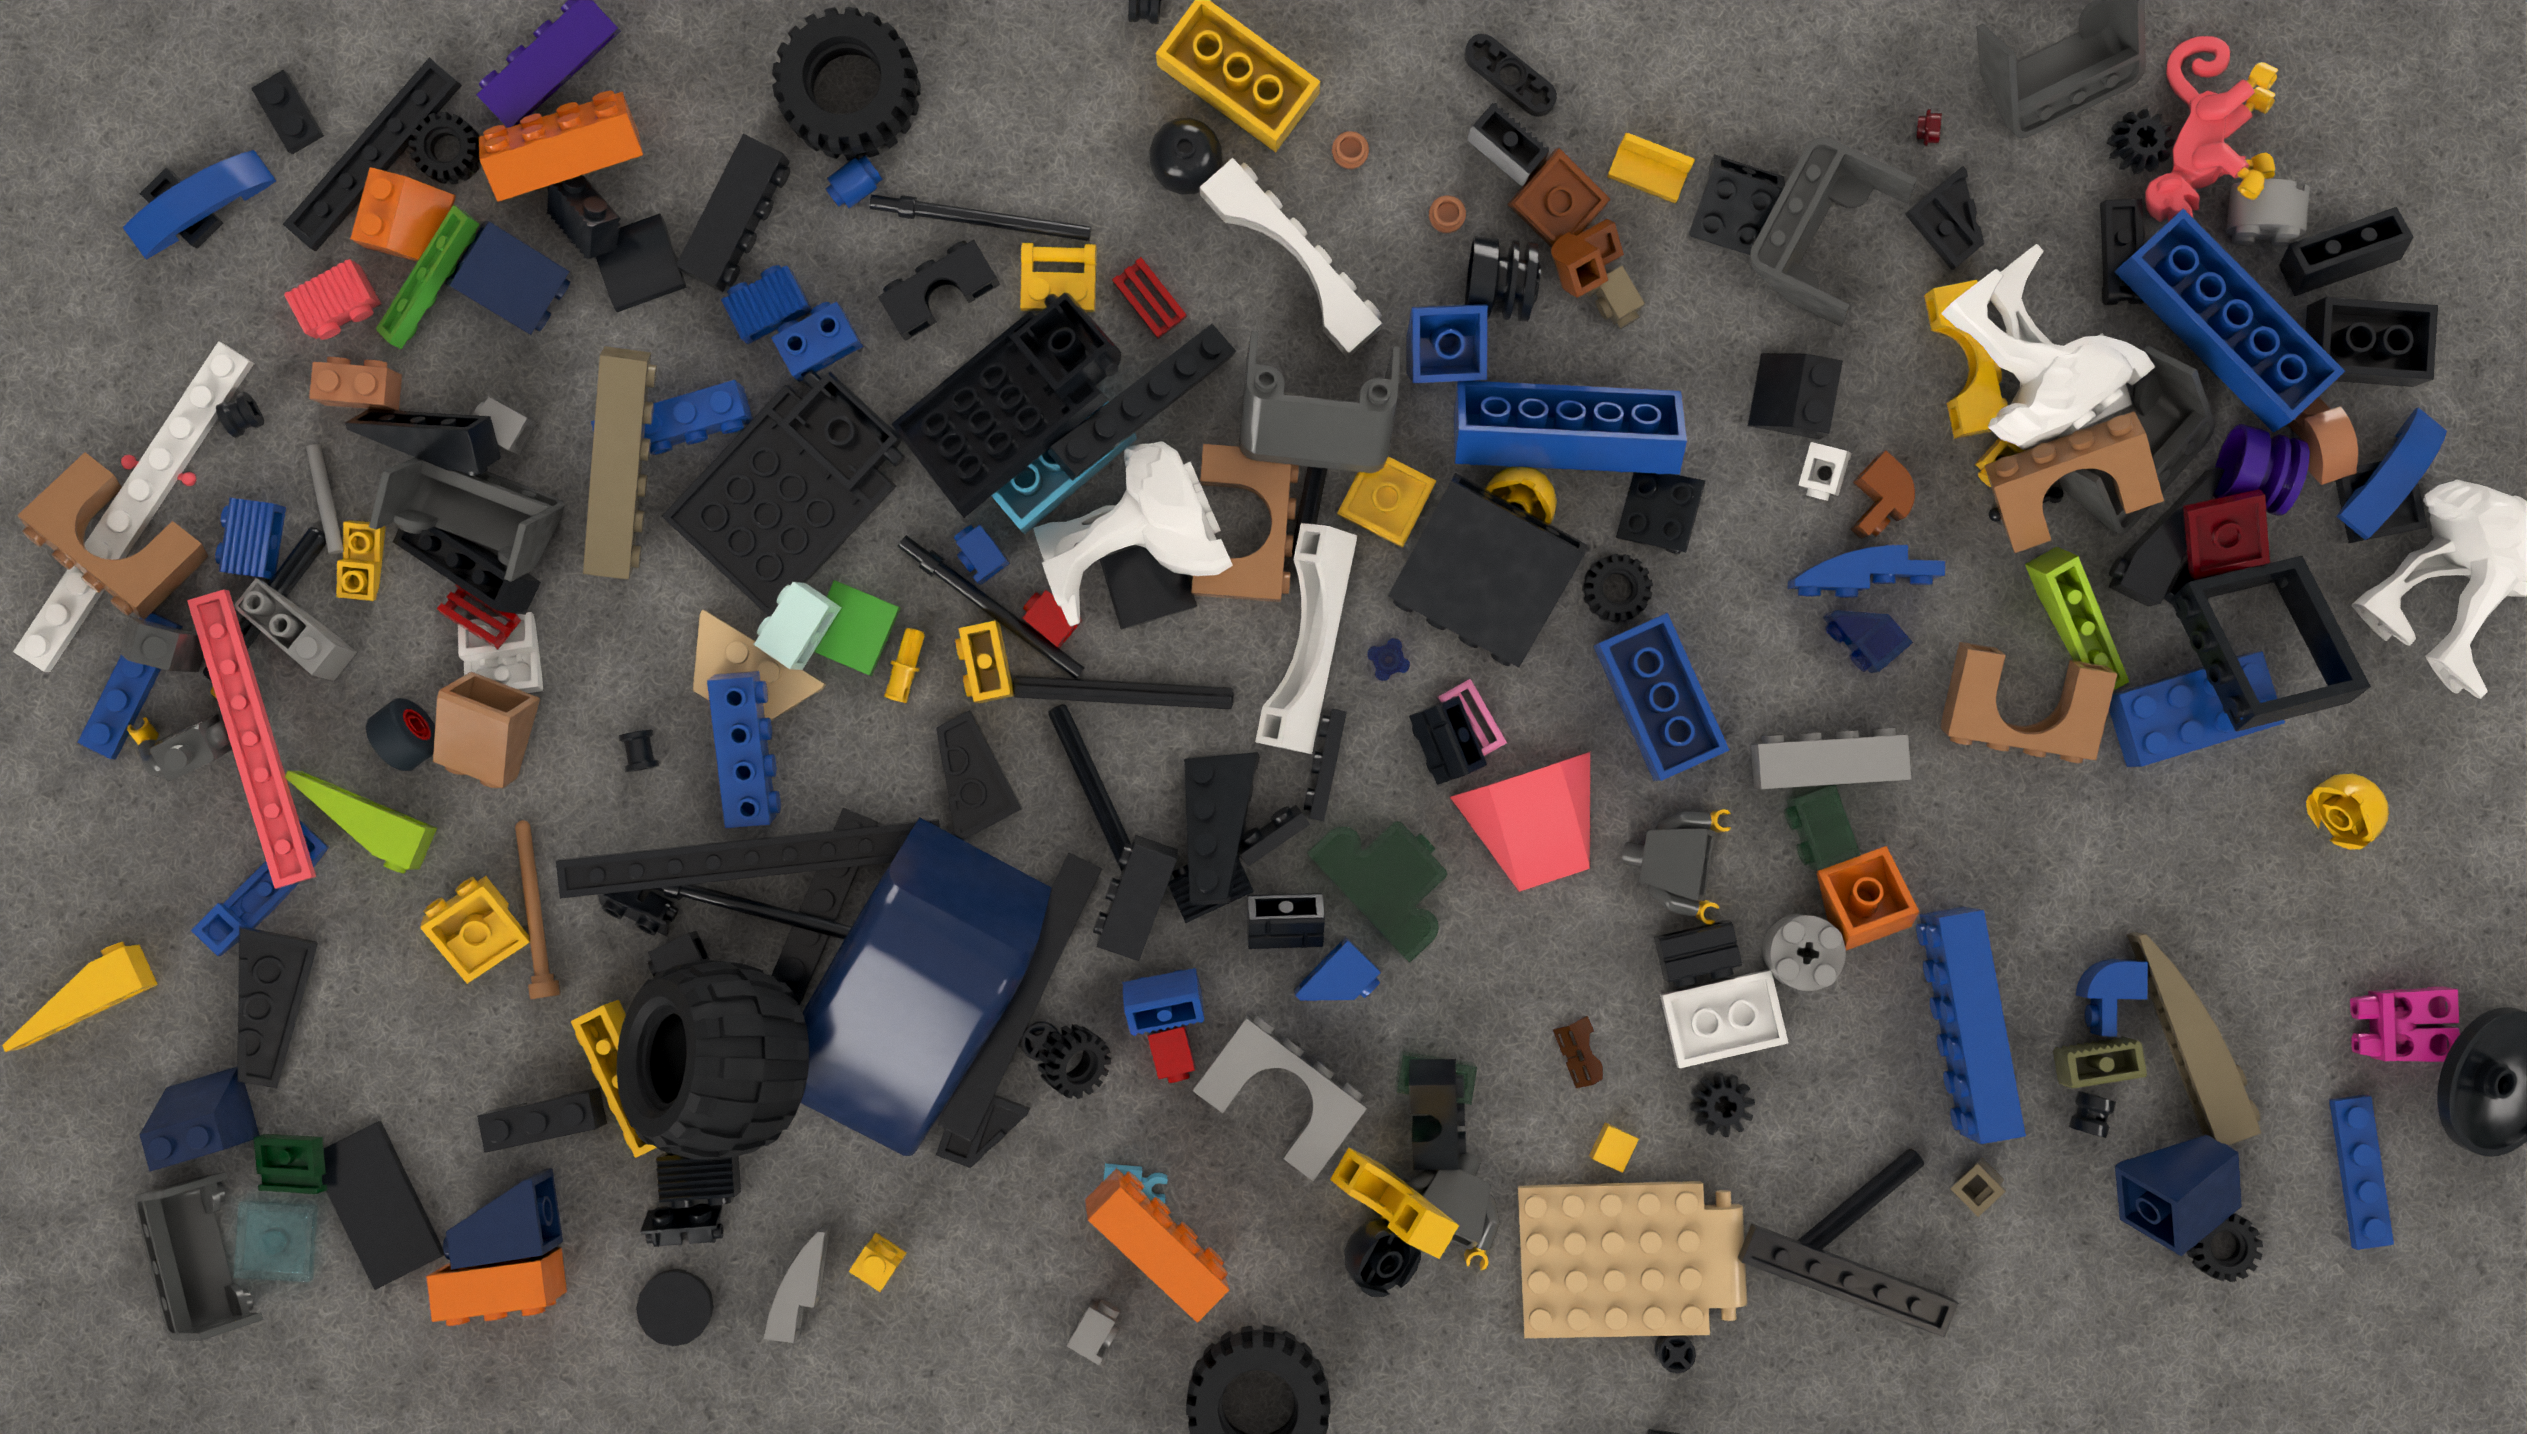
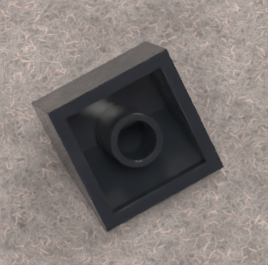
[1747,353,1843,440]

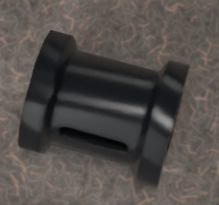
[619,729,659,772]

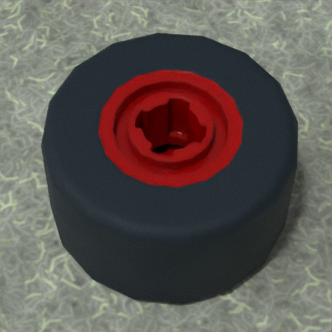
[365,698,435,771]

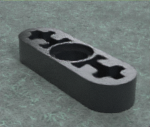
[1464,34,1557,117]

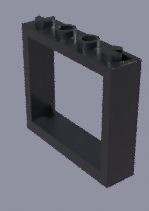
[2170,556,2371,732]

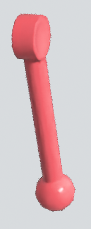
[121,455,196,486]

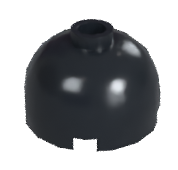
[1149,118,1223,195]
[1344,1219,1421,1297]

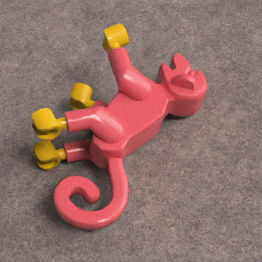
[2145,36,2278,222]

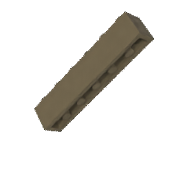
[583,346,657,580]

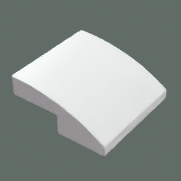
[458,612,543,693]

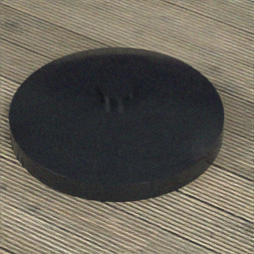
[2437,1007,2527,1157]

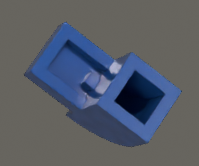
[2076,959,2148,1037]

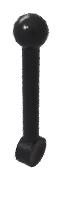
[1989,487,2064,522]

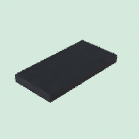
[322,1121,444,1290]

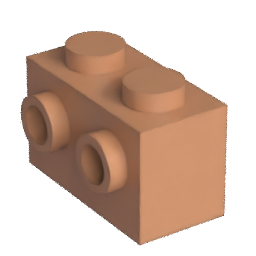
[309,357,402,411]

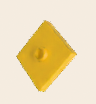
[1337,456,1437,548]

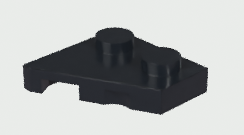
[1905,166,1984,270]
[936,1095,1030,1168]

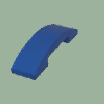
[123,150,276,260]
[2336,407,2447,540]
[191,821,329,956]

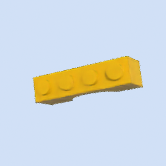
[1924,280,2008,439]
[1330,1147,1459,1259]

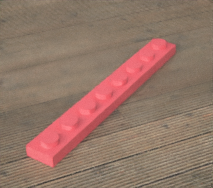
[187,589,316,889]

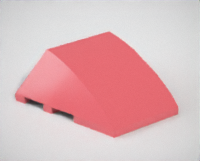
[1450,751,1591,892]

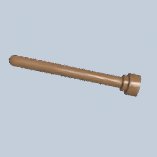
[515,820,560,999]

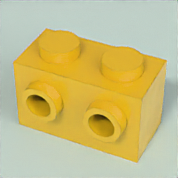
[955,621,1014,703]

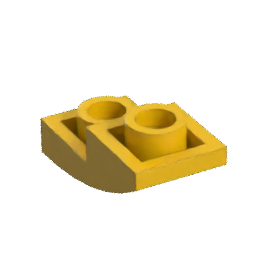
[336,520,386,601]

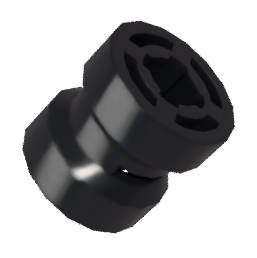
[2069,1091,2116,1138]

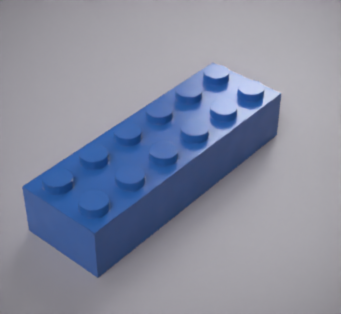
[2114,208,2345,433]
[1454,381,1687,475]
[1916,907,2026,1144]

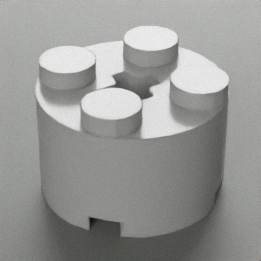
[2226,179,2310,247]
[1762,914,1846,991]

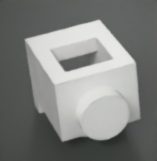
[1799,442,1852,501]

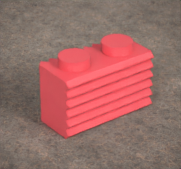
[284,259,381,340]

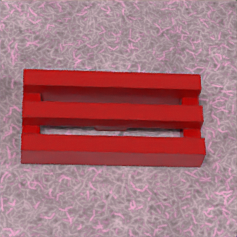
[1112,257,1187,339]
[437,584,521,649]

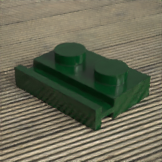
[253,1134,327,1194]

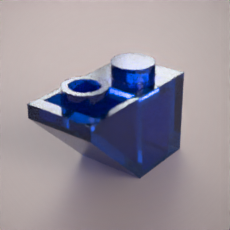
[1822,610,1913,673]

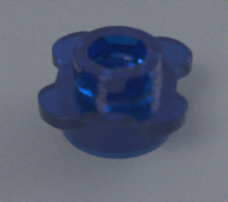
[1367,638,1410,681]

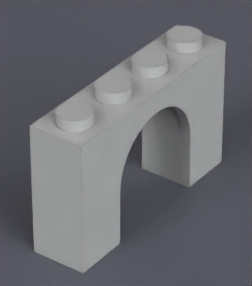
[1192,1015,1367,1181]

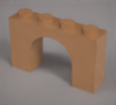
[1984,411,2164,553]
[1191,444,1299,602]
[17,452,208,620]
[1940,642,2117,763]

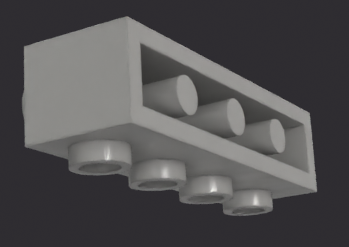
[1751,728,1911,789]

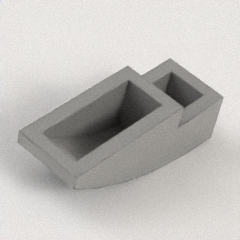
[764,1225,831,1343]

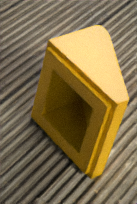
[1589,1122,1639,1172]

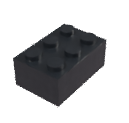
[2305,297,2438,387]

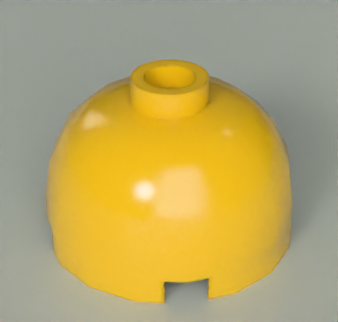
[1485,466,1557,524]
[2306,773,2389,849]

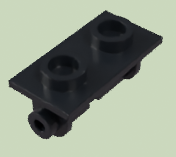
[598,890,679,937]
[641,1204,724,1247]

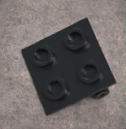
[1616,472,1706,554]

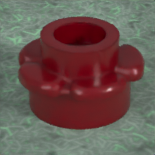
[1917,109,1942,146]

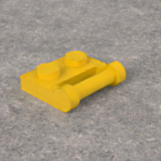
[1020,243,1097,312]

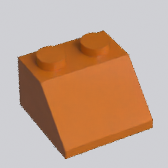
[350,167,456,262]
[1817,846,1919,951]

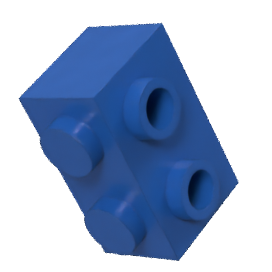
[771,301,864,382]

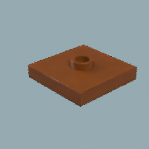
[1507,148,1611,248]

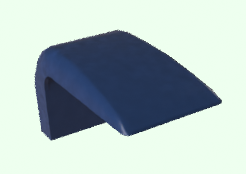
[801,817,1052,1156]

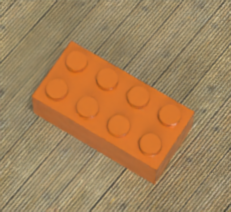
[479,91,643,202]
[1085,1167,1230,1323]

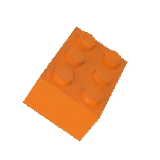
[426,1247,567,1326]

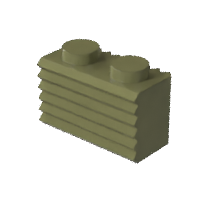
[2053,1036,2147,1089]

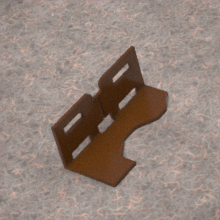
[1553,1016,1603,1088]

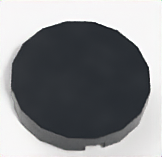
[636,1269,714,1347]

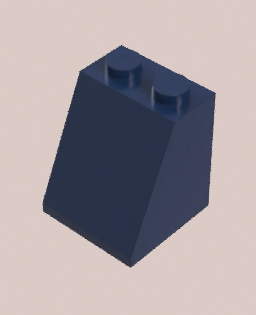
[445,221,571,335]
[139,1067,259,1172]
[2115,1135,2242,1257]
[443,1168,563,1270]

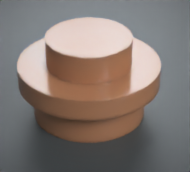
[1332,131,1369,169]
[1429,195,1466,233]

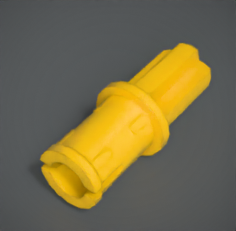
[884,628,925,703]

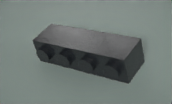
[676,133,790,292]

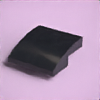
[596,213,687,312]
[1099,546,1197,630]

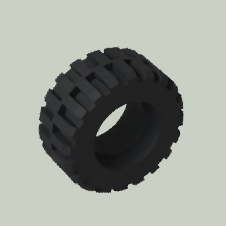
[772,7,921,160]
[1186,1325,1331,1434]

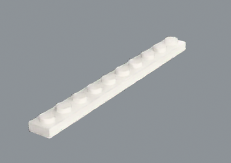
[13,341,254,672]

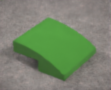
[814,580,901,676]

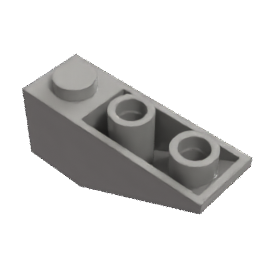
[234,578,357,681]

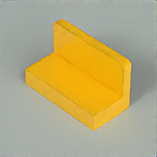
[1607,133,1695,203]

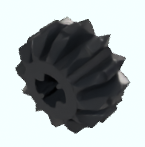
[2106,109,2175,175]
[1689,1072,1755,1137]

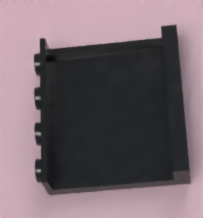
[1388,473,1587,668]

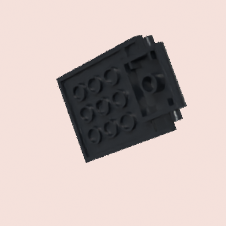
[891,292,1121,518]
[662,370,905,616]

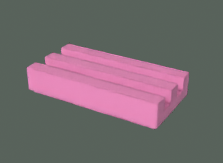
[1438,679,1507,756]

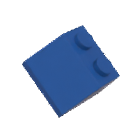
[1406,304,1488,383]
[1294,936,1381,1001]

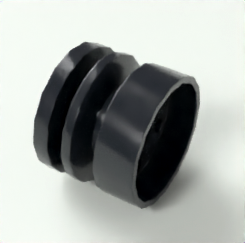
[1464,236,1541,322]

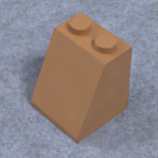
[433,672,540,789]

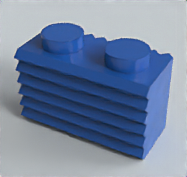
[721,265,812,345]
[215,498,286,580]
[1122,968,1205,1036]

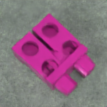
[2350,987,2460,1062]

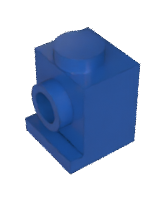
[954,525,1010,585]

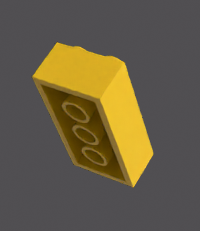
[1156,0,1320,153]

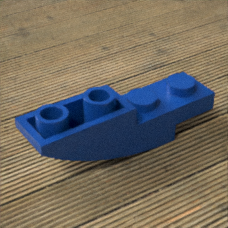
[1788,545,1945,598]

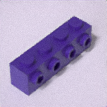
[476,0,621,128]

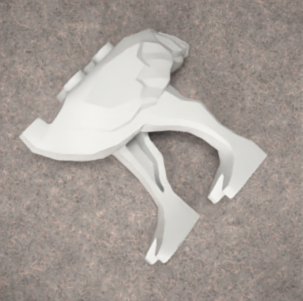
[1941,244,2155,450]
[1033,441,1233,627]
[2352,480,2527,699]

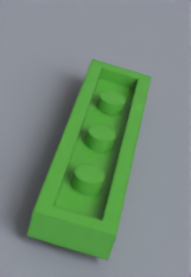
[376,205,480,349]

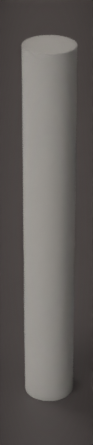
[306,444,344,555]

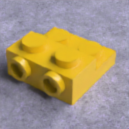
[420,876,530,984]

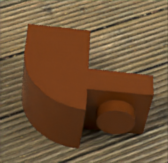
[1551,219,1624,298]
[1851,450,1915,539]

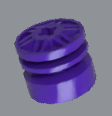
[2213,424,2310,516]

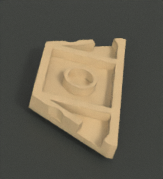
[693,610,826,721]

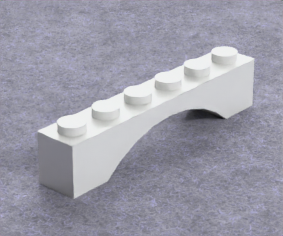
[1199,158,1382,359]
[1255,523,1357,754]

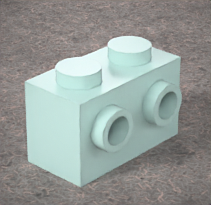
[754,582,842,670]

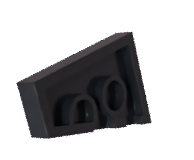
[936,710,1023,841]

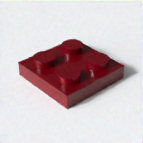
[2183,489,2270,580]

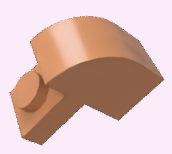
[2287,397,2358,485]

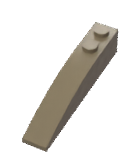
[2127,932,2261,1145]

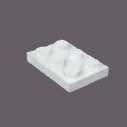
[1660,969,1788,1068]

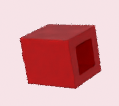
[1023,590,1083,649]
[1147,1024,1196,1083]

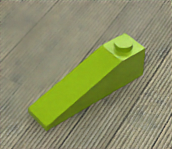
[2025,547,2129,691]
[285,770,437,874]

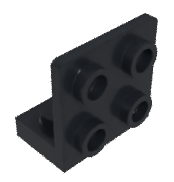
[1689,154,1785,255]

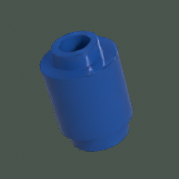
[825,155,883,209]

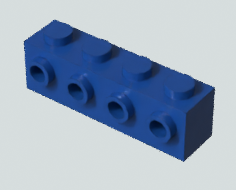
[591,380,753,455]
[707,671,781,828]

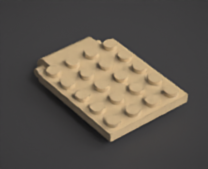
[1518,1181,1747,1338]

